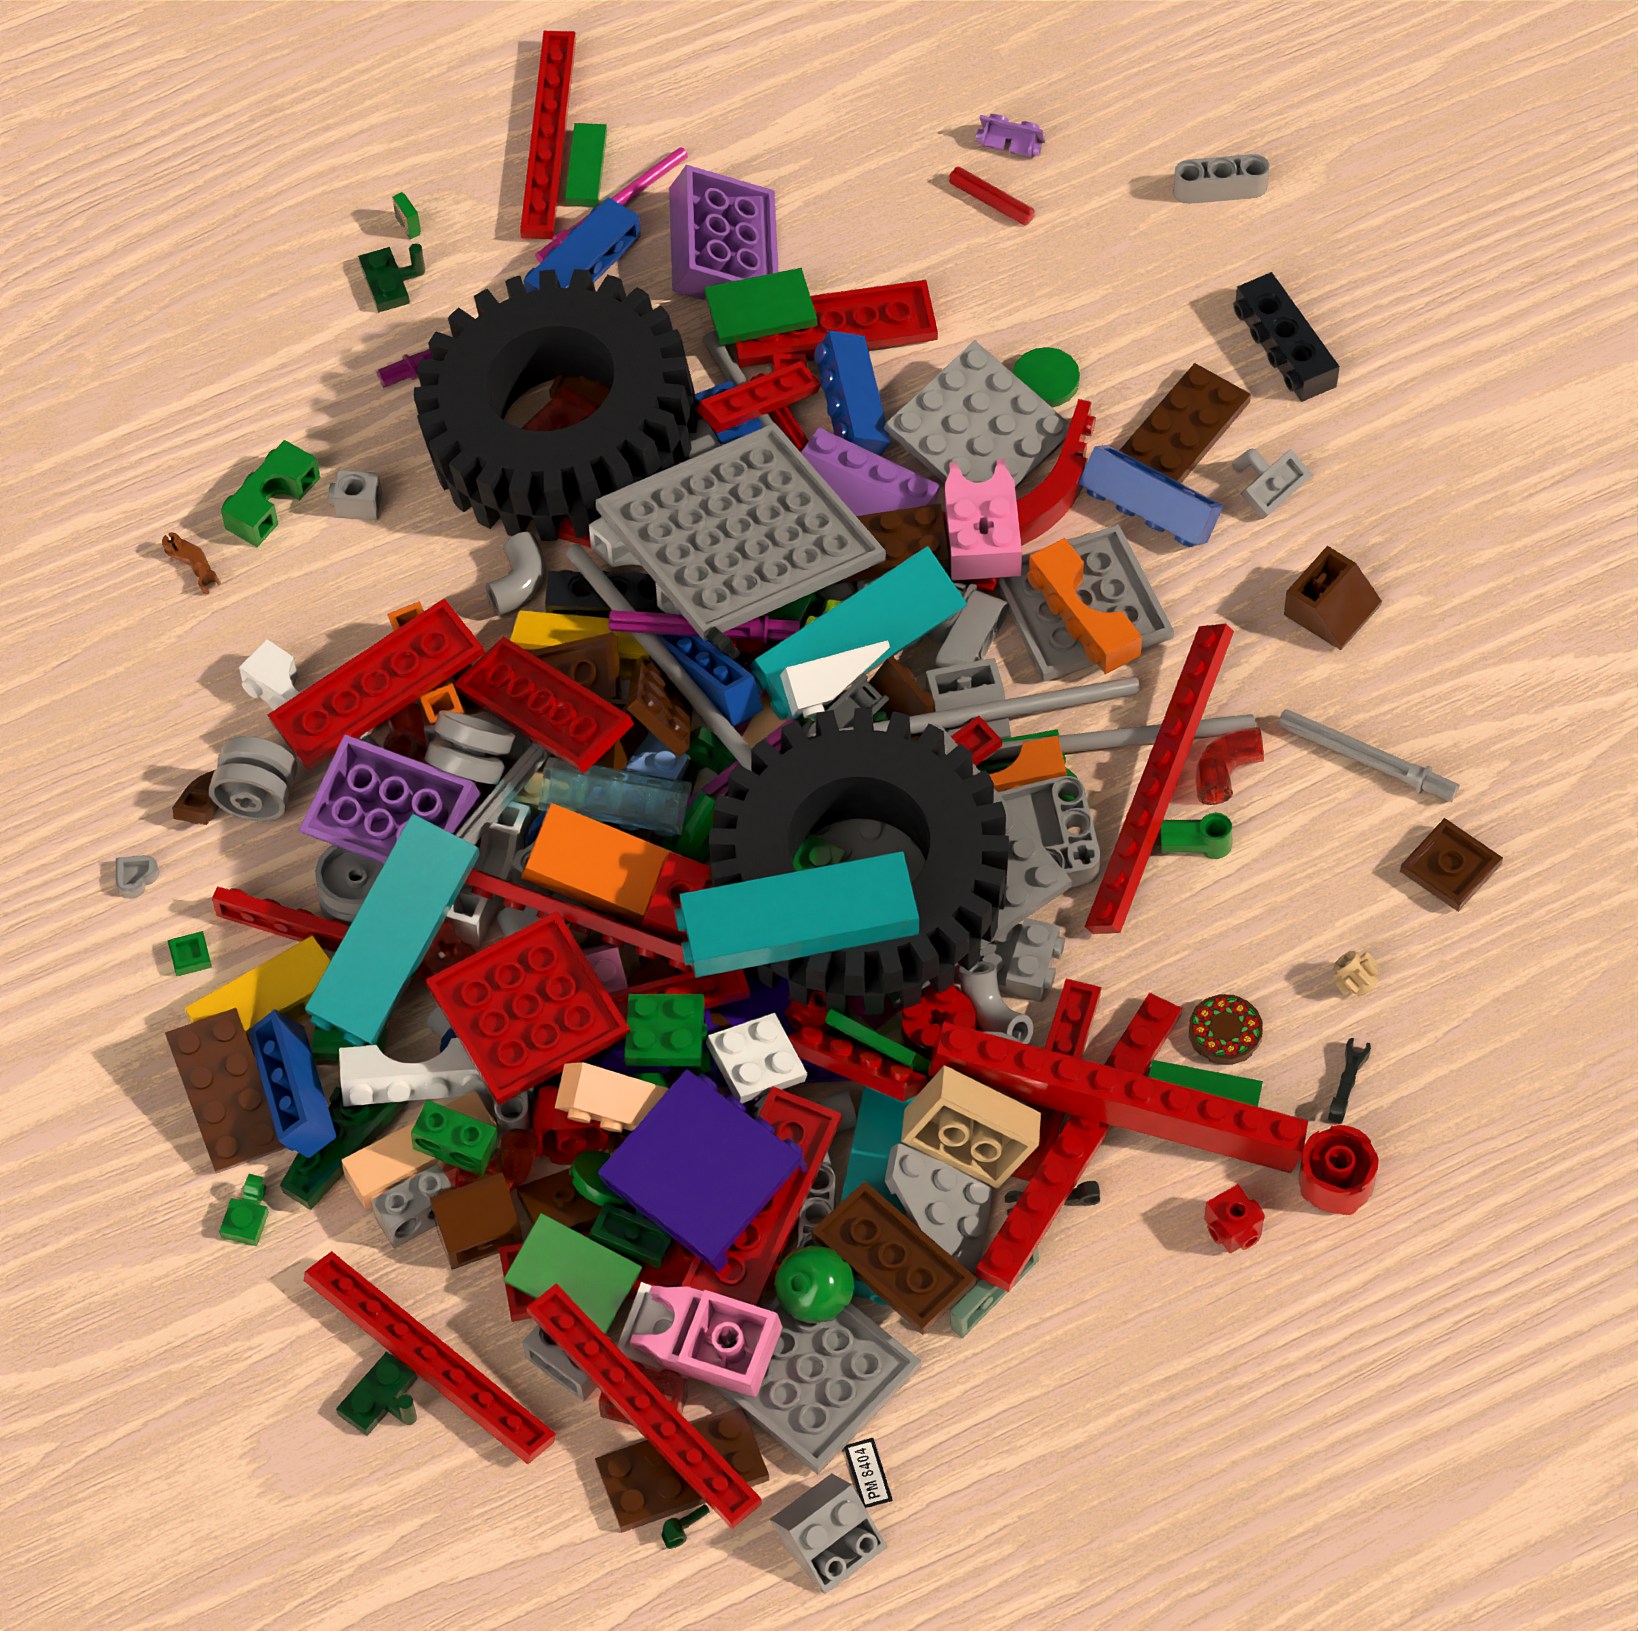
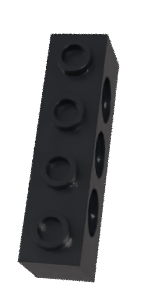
[1233,272,1340,402]
[545,570,665,618]

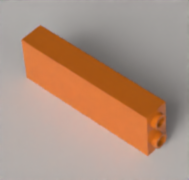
[521,803,712,943]

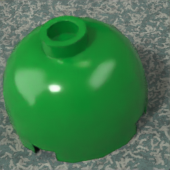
[774,1245,854,1324]

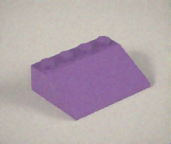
[669,164,778,300]
[801,427,940,516]
[299,734,482,864]

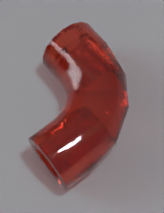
[383,703,427,763]
[1195,727,1264,805]
[455,1129,539,1192]

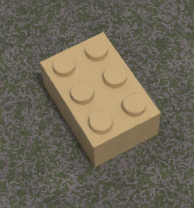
[901,1065,1041,1189]

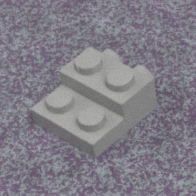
[978,918,1065,1002]

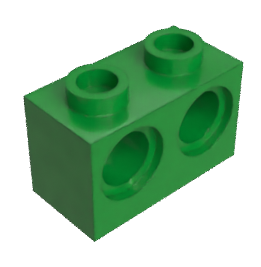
[411,1100,498,1176]

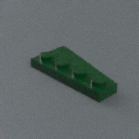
[280,1086,409,1210]

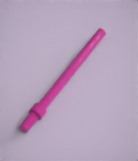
[535,147,688,263]

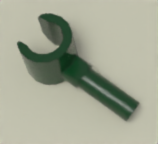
[661,1504,710,1549]

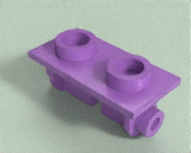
[976,114,1046,158]

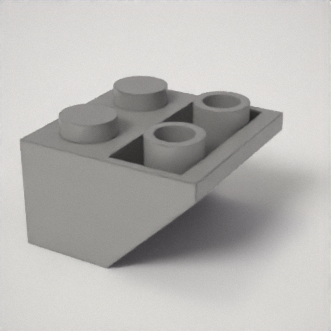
[926,658,1011,739]
[769,1473,887,1594]

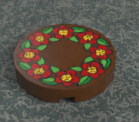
[1189,994,1263,1065]

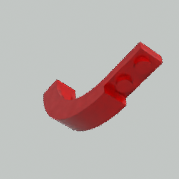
[942,399,1096,552]

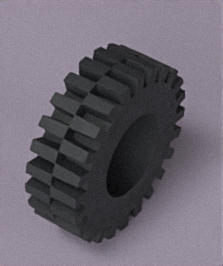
[414,269,698,541]
[709,708,1009,1015]

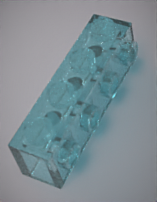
[538,757,692,837]

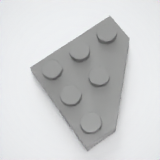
[885,1143,994,1290]

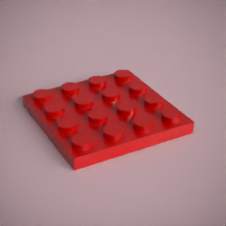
[426,911,630,1105]

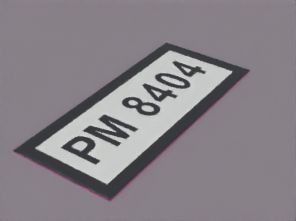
[844,1438,893,1508]

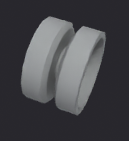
[424,710,515,784]
[209,736,298,821]
[315,845,384,926]

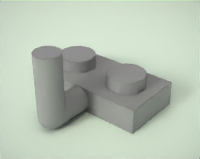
[1232,448,1313,519]

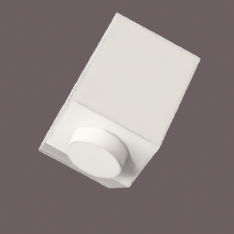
[780,640,890,718]

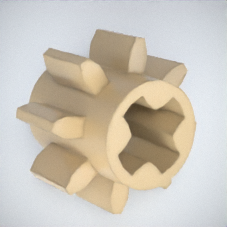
[1333,951,1379,996]

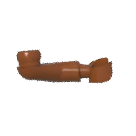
[162,532,221,595]

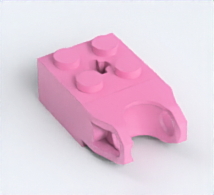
[945,459,1022,580]
[630,1285,783,1398]

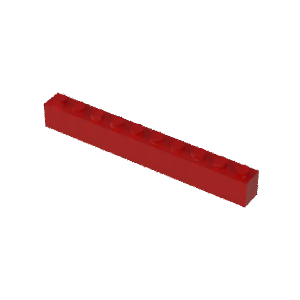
[927,1021,1308,1173]

